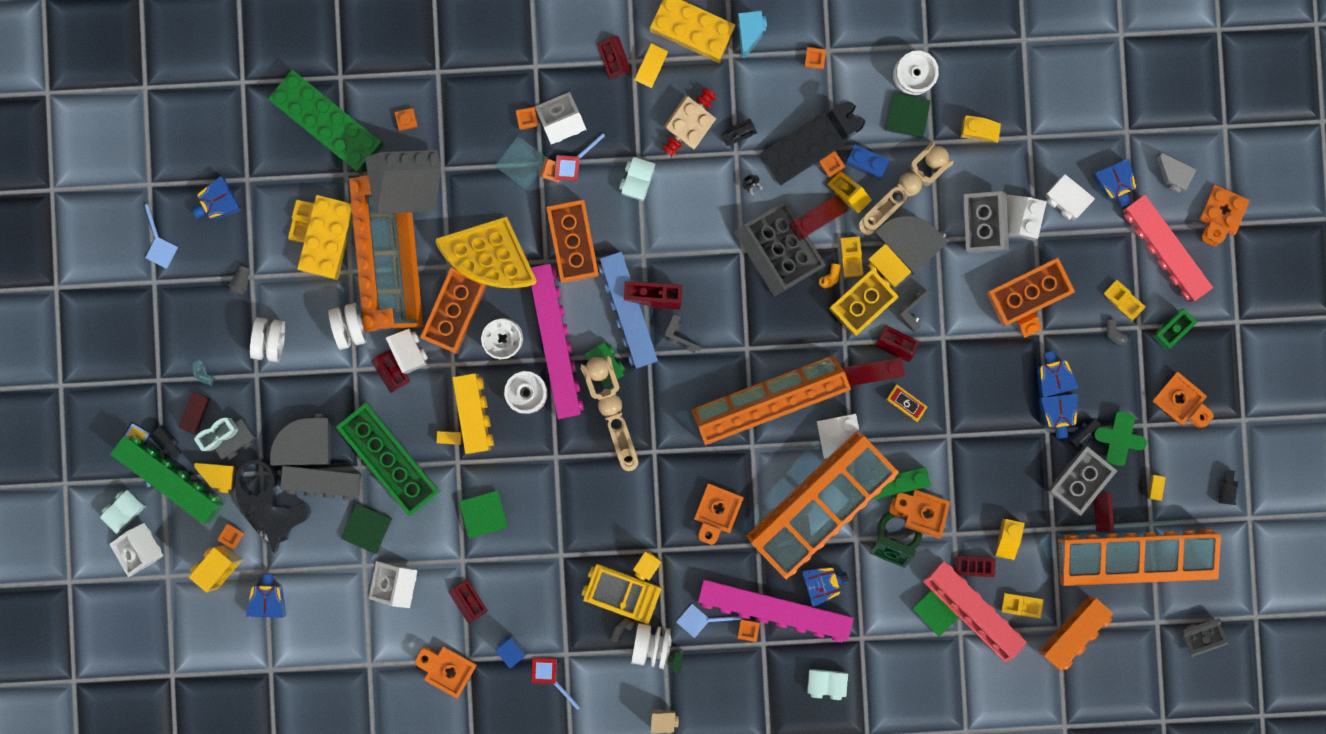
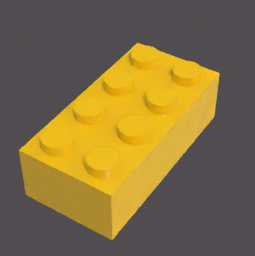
[650,0,736,63]
[297,195,353,280]
[452,373,494,454]

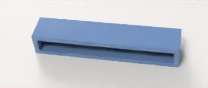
[598,252,658,369]

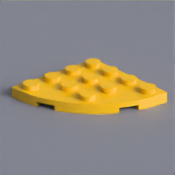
[435,217,537,288]

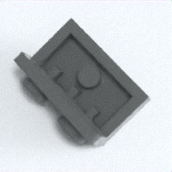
[1182,618,1228,657]

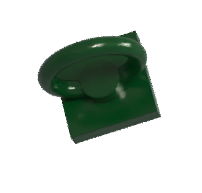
[869,512,922,568]

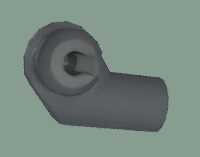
[1106,319,1128,345]
[610,618,635,643]

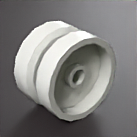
[893,51,939,96]
[328,303,367,350]
[250,317,285,363]
[504,371,548,414]

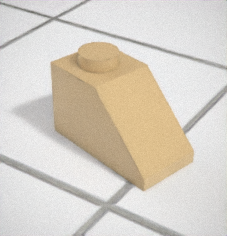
[651,709,679,733]

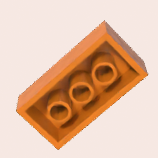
[546,200,599,284]
[986,258,1075,327]
[420,267,487,354]
[1038,595,1113,672]

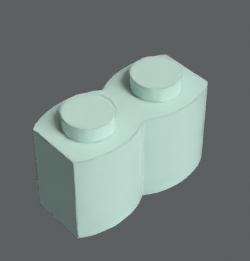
[619,157,655,202]
[194,418,239,451]
[100,490,146,534]
[807,669,848,700]

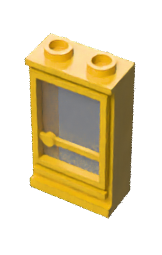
[581,564,662,625]

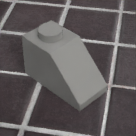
[1156,153,1196,193]

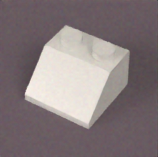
[535,92,586,144]
[1044,174,1095,220]
[1007,195,1047,241]
[386,329,428,374]
[817,414,859,459]
[109,523,163,577]
[369,561,417,608]

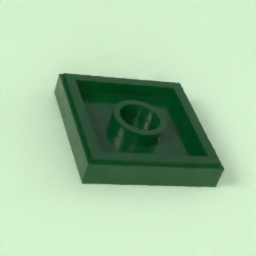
[885,93,931,138]
[341,503,392,554]

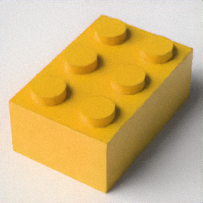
[829,269,899,337]
[189,545,243,593]

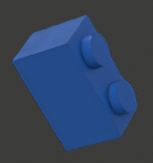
[845,144,890,180]
[495,636,527,669]

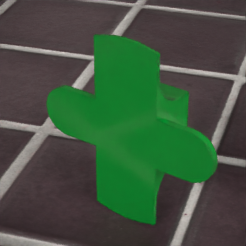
[1094,412,1147,466]

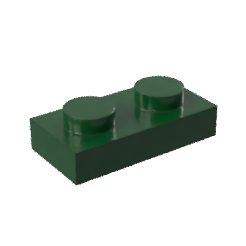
[669,649,683,673]

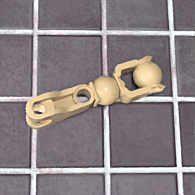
[858,141,954,235]
[581,355,638,471]

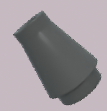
[228,266,250,296]

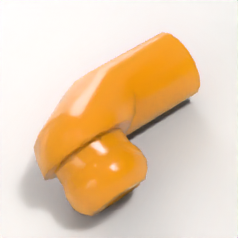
[819,264,841,288]

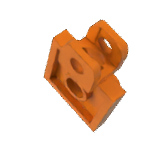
[1199,185,1250,247]
[1152,372,1214,428]
[694,484,744,545]
[889,490,950,539]
[415,646,477,699]

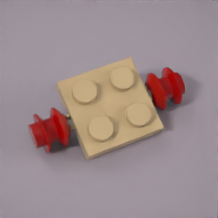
[662,88,717,157]

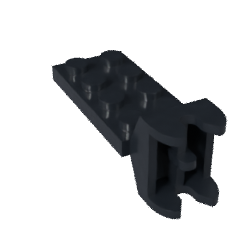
[760,102,865,186]

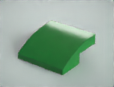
[458,490,508,539]
[912,589,959,637]

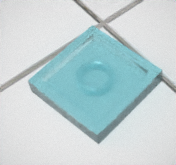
[495,136,548,190]

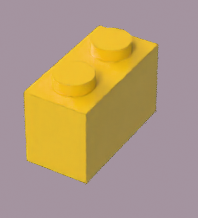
[867,244,911,289]

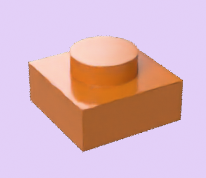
[804,47,826,70]
[516,107,539,130]
[395,108,418,132]
[819,151,845,178]
[540,158,560,182]
[1017,312,1042,338]
[217,523,245,550]
[737,619,760,642]

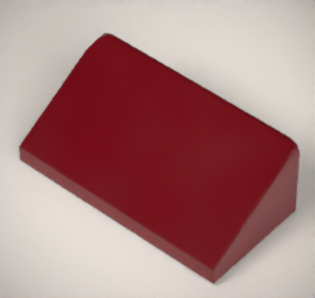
[597,36,631,79]
[876,325,920,362]
[371,349,410,393]
[179,392,210,434]
[1093,492,1114,532]
[448,579,488,623]

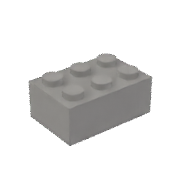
[964,191,1009,253]
[1047,446,1117,516]

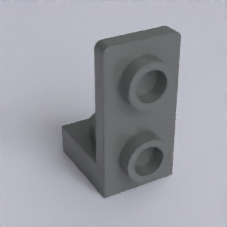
[898,289,931,332]
[664,314,701,353]

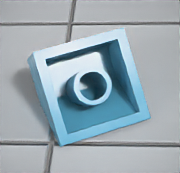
[737,11,767,58]

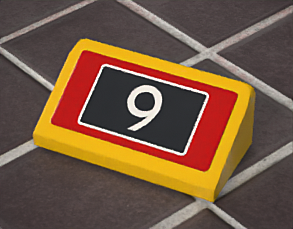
[885,384,927,422]

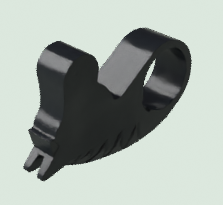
[235,458,311,553]

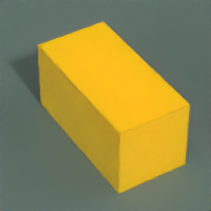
[437,431,462,445]
[1148,475,1166,501]

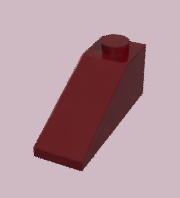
[790,195,847,241]
[624,281,682,310]
[843,357,905,386]

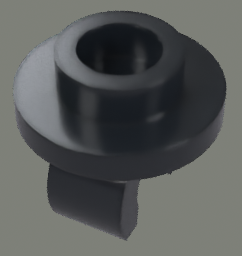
[742,175,763,196]

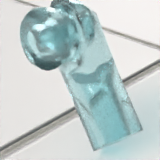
[192,360,215,386]

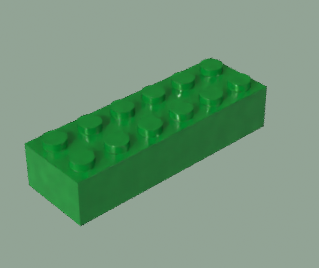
[268,70,384,174]
[336,403,441,517]
[110,435,225,524]

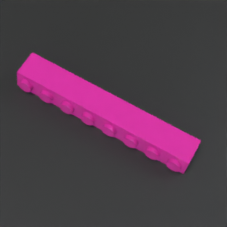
[531,264,584,419]
[698,579,854,643]

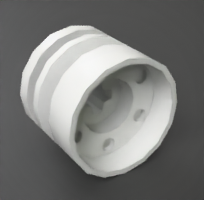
[481,318,523,359]
[631,623,672,669]

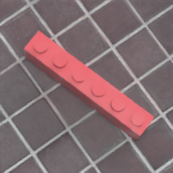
[1123,195,1213,302]
[923,561,1027,663]

